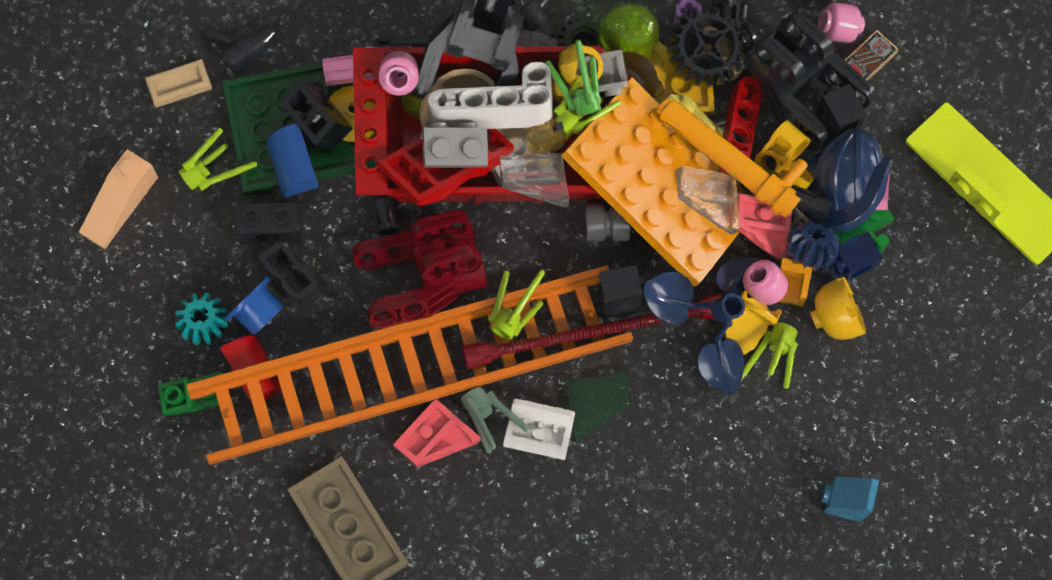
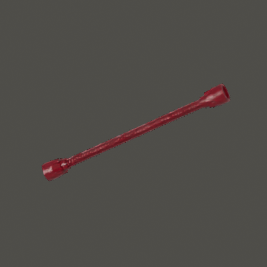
[462,293,723,369]

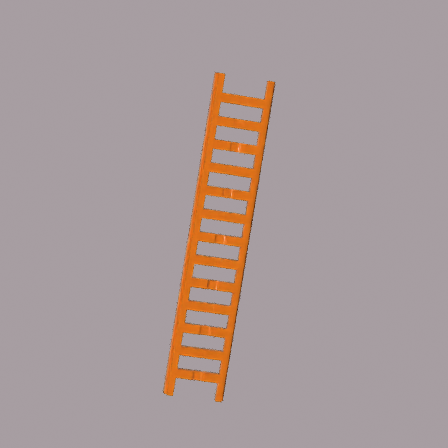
[187,265,633,465]

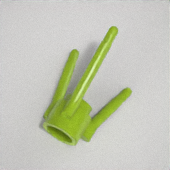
[550,75,621,140]
[178,128,257,191]
[488,270,545,340]
[741,322,798,389]

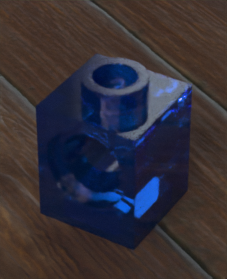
[831,232,883,281]

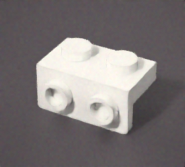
[503,399,575,460]

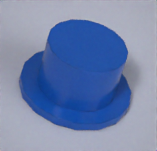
[224,276,284,336]

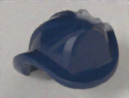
[806,128,895,232]

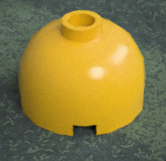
[811,277,866,340]

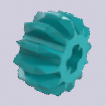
[175,292,228,346]

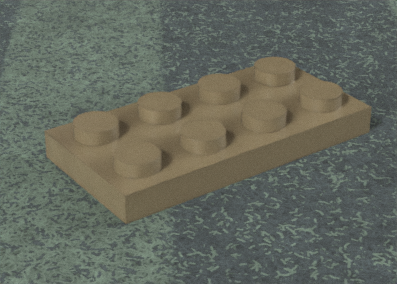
[287,456,409,580]

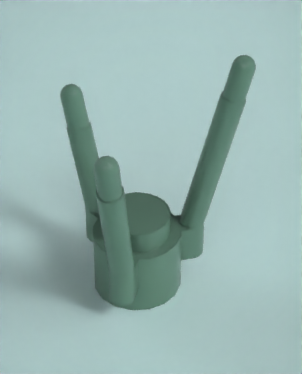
[461,387,529,454]

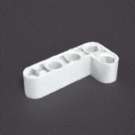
[428,62,553,129]

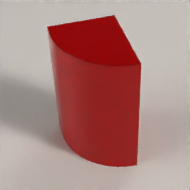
[220,335,282,403]

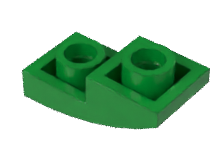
[158,371,225,416]

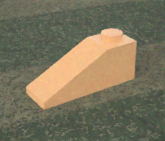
[79,150,158,249]

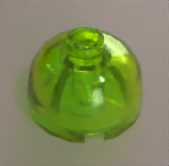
[598,3,659,58]

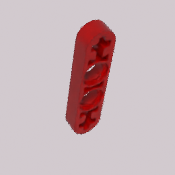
[718,76,763,177]

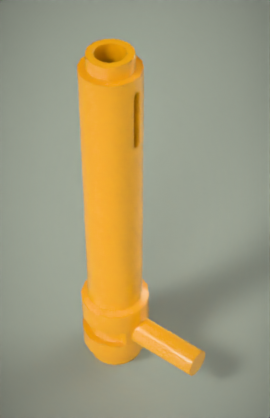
[657,98,808,218]

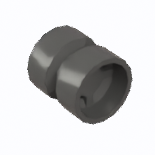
[585,202,630,242]

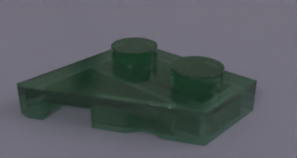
[565,372,632,442]

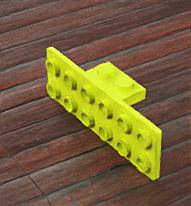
[906,103,1052,266]

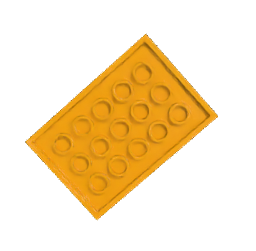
[561,78,749,287]

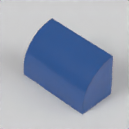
[266,123,319,198]

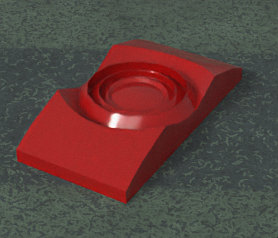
[378,129,514,206]

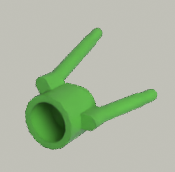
[545,40,602,117]

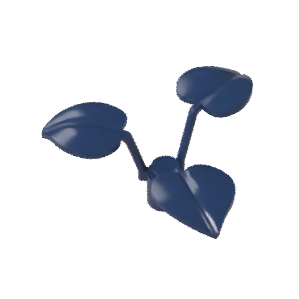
[643,257,763,395]

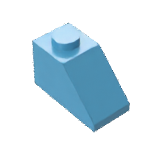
[821,476,879,522]

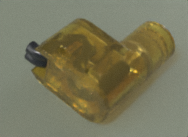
[524,120,566,169]

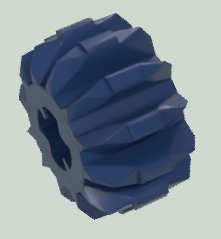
[787,221,840,271]

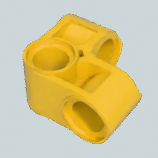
[754,120,814,189]

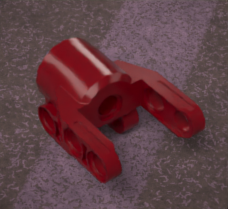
[351,210,487,328]

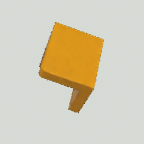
[778,257,812,307]

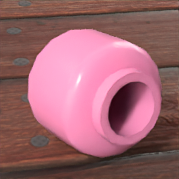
[818,2,865,43]
[378,51,419,96]
[743,260,788,305]

